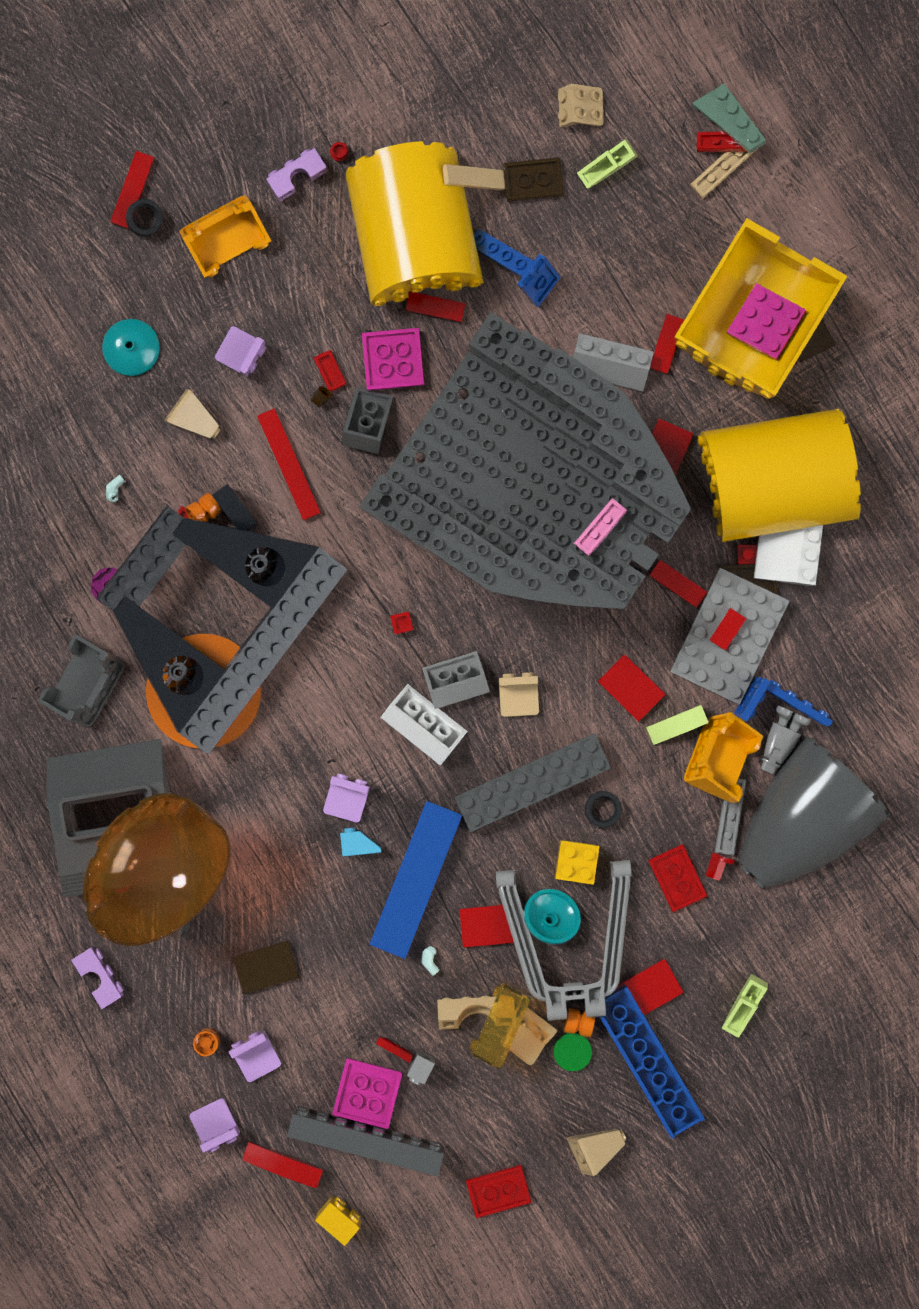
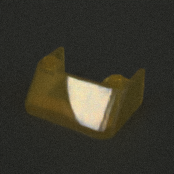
[469,980,531,1070]

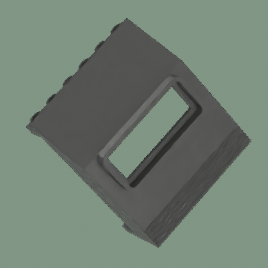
[47,739,186,898]

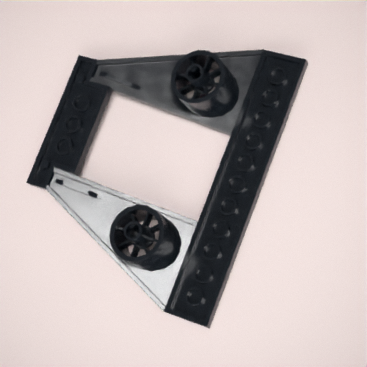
[96,505,347,755]

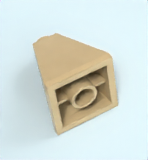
[164,389,220,439]
[566,1129,626,1176]

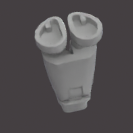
[760,705,811,775]

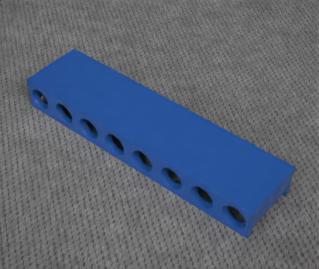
[369,801,462,959]
[599,984,705,1139]

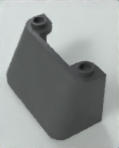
[38,634,125,728]

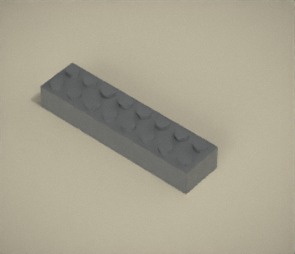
[455,733,611,832]
[287,1106,444,1177]

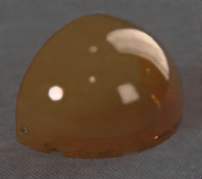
[83,793,231,946]

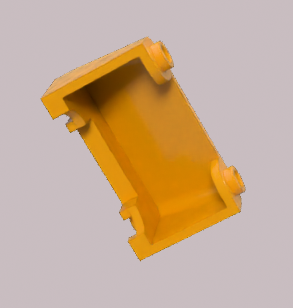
[179,195,271,278]
[684,712,763,803]

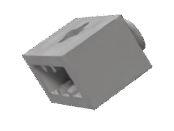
[407,1050,435,1085]

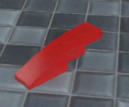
[242,1142,324,1188]

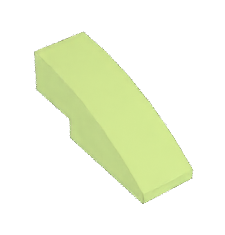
[577,140,638,189]
[646,705,709,745]
[722,974,768,1038]

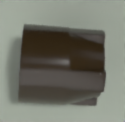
[311,386,332,408]

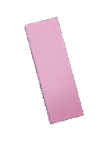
[574,498,628,557]

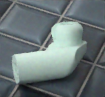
[106,474,125,503]
[422,946,440,976]

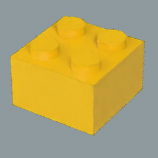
[555,840,599,885]
[315,1195,362,1246]

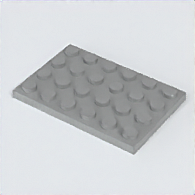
[670,568,789,705]

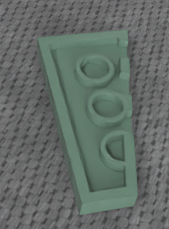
[692,84,766,153]

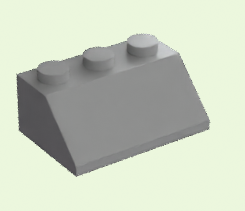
[422,651,490,709]

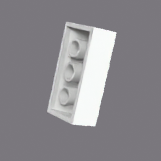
[380,684,468,766]

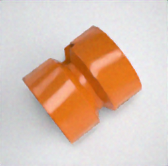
[185,493,222,522]
[564,1007,595,1038]
[193,1028,221,1056]

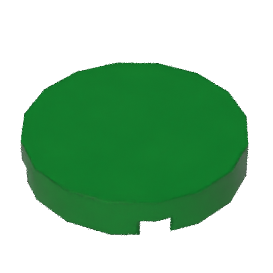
[554,1033,592,1071]

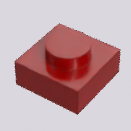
[737,545,757,565]
[390,611,413,635]

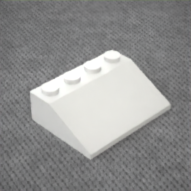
[754,525,823,586]

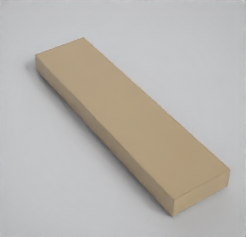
[690,148,759,199]
[442,164,506,191]

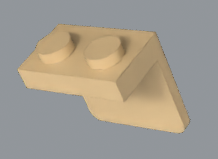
[558,84,604,128]
[499,672,539,717]
[502,1007,557,1065]

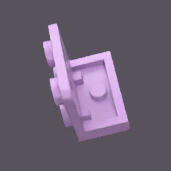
[215,326,266,377]
[323,773,370,822]
[229,1031,281,1082]
[190,1098,240,1153]

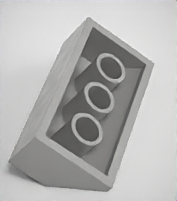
[573,333,654,392]

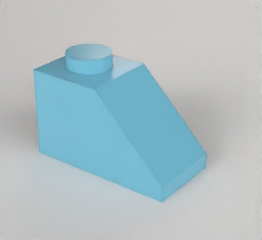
[340,827,382,856]

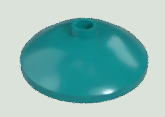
[102,319,160,376]
[524,889,581,944]

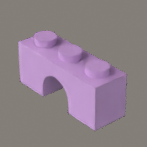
[266,148,328,202]
[71,946,124,1009]

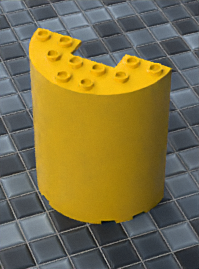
[346,141,484,306]
[675,218,847,399]
[697,409,861,542]

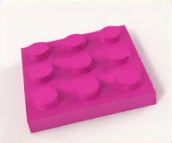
[727,283,807,361]
[362,328,424,391]
[332,1058,403,1129]

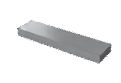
[714,778,746,856]

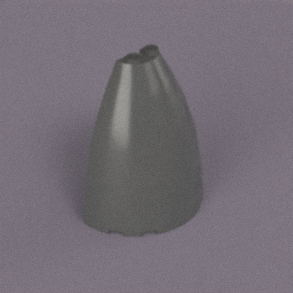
[739,736,890,889]

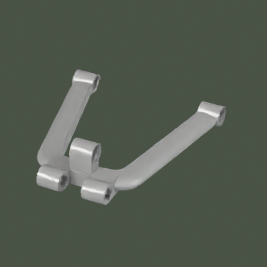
[496,860,631,1021]

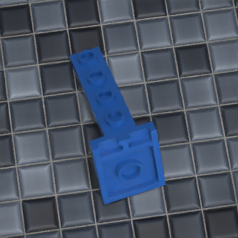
[474,228,561,307]
[733,676,833,726]

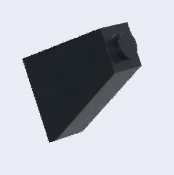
[212,484,258,532]

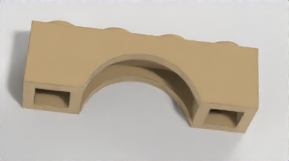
[437,994,516,1030]

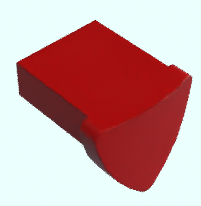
[705,853,735,881]

